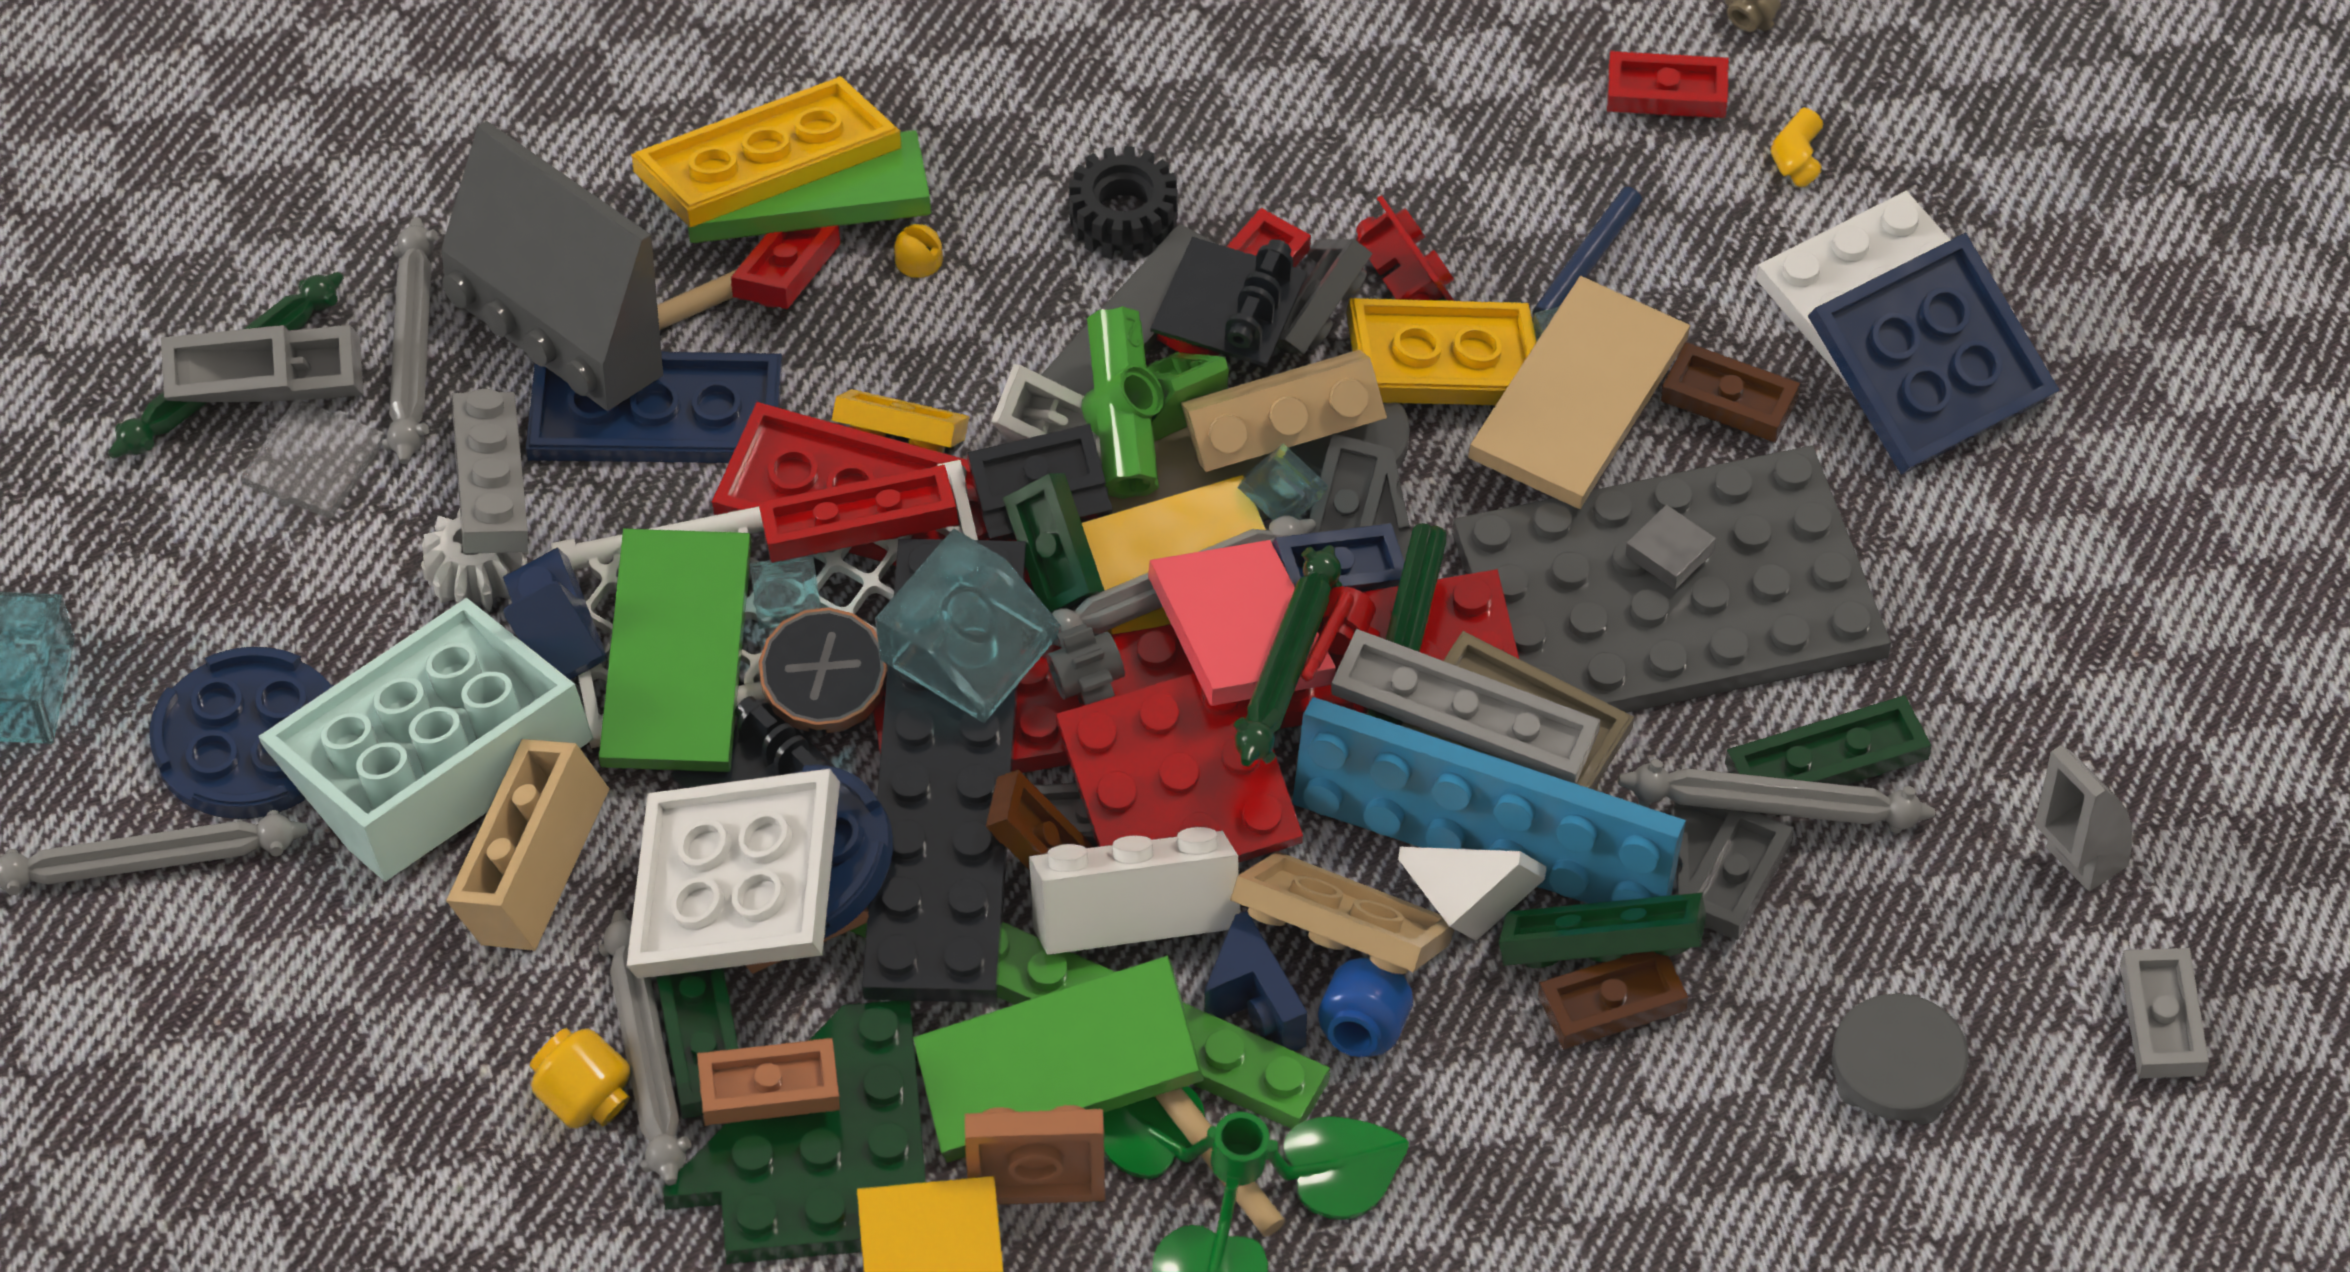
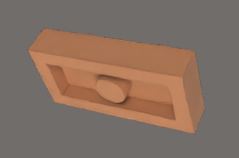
[697,1038,840,1125]

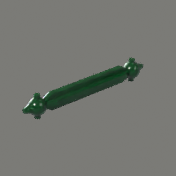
[108,271,344,459]
[1234,545,1342,766]

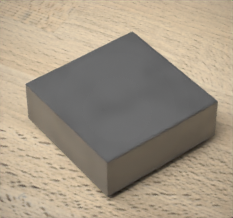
[1625,504,1716,590]

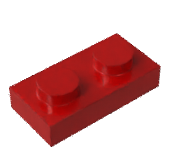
[1607,51,1729,118]
[731,225,841,309]

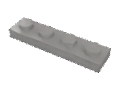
[452,389,528,553]
[1331,629,1600,784]

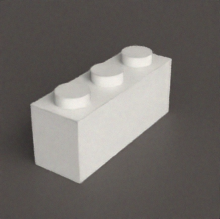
[1029,827,1241,955]

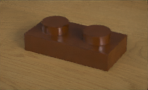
[1661,342,1801,443]
[986,770,1095,870]
[1538,951,1688,1050]

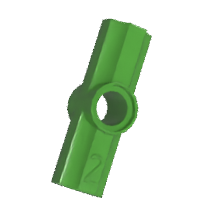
[1082,306,1164,499]

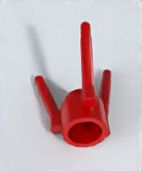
[1301,586,1380,714]

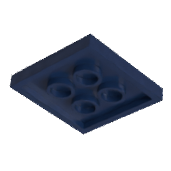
[1808,232,2060,475]

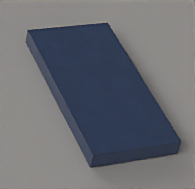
[526,352,783,463]

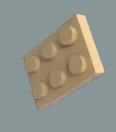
[1230,851,1455,974]

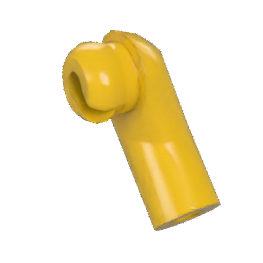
[1771,107,1823,187]

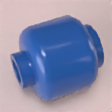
[1318,958,1413,1057]

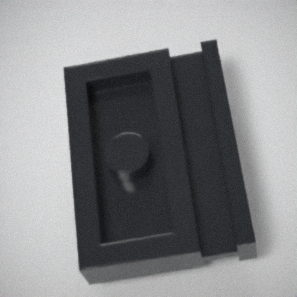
[967,424,1113,541]

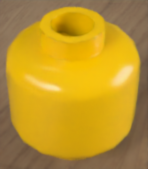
[529,1028,630,1129]

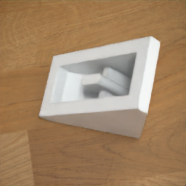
[991,364,1101,459]
[1398,847,1546,941]

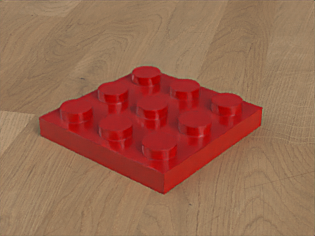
[1056,672,1303,863]

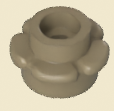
[1725,0,1781,32]

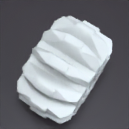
[421,508,529,612]

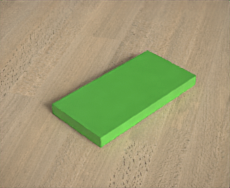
[688,130,931,243]
[599,529,752,772]
[913,956,1204,1163]

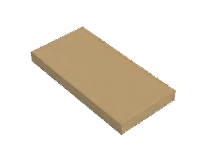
[1468,276,1691,509]

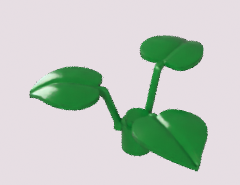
[1103,1086,1409,1272]

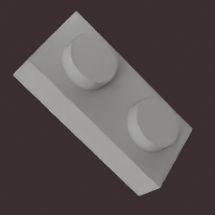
[2120,948,2209,1079]

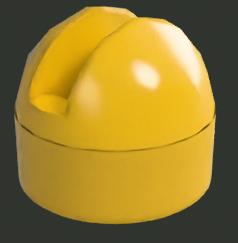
[894,224,943,278]

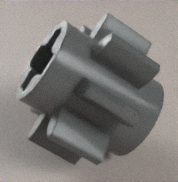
[1046,623,1125,705]

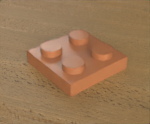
[965,1105,1105,1205]

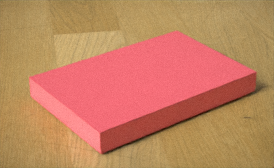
[1148,540,1336,706]

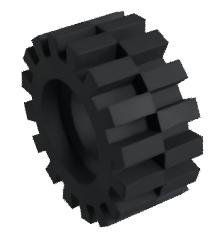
[1069,146,1178,261]

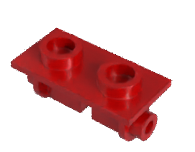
[1356,195,1455,301]

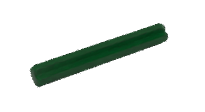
[1367,523,1447,726]

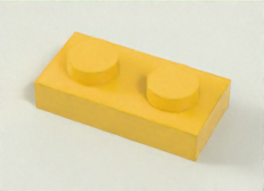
[831,389,970,453]

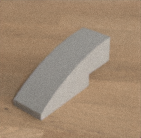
[161,325,364,402]
[2034,745,2132,892]

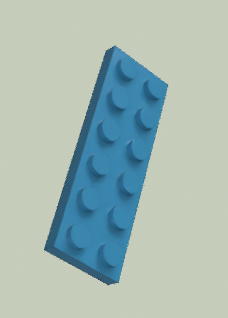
[1292,697,1686,904]

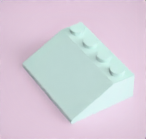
[258,598,594,882]

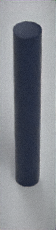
[1532,186,1642,325]

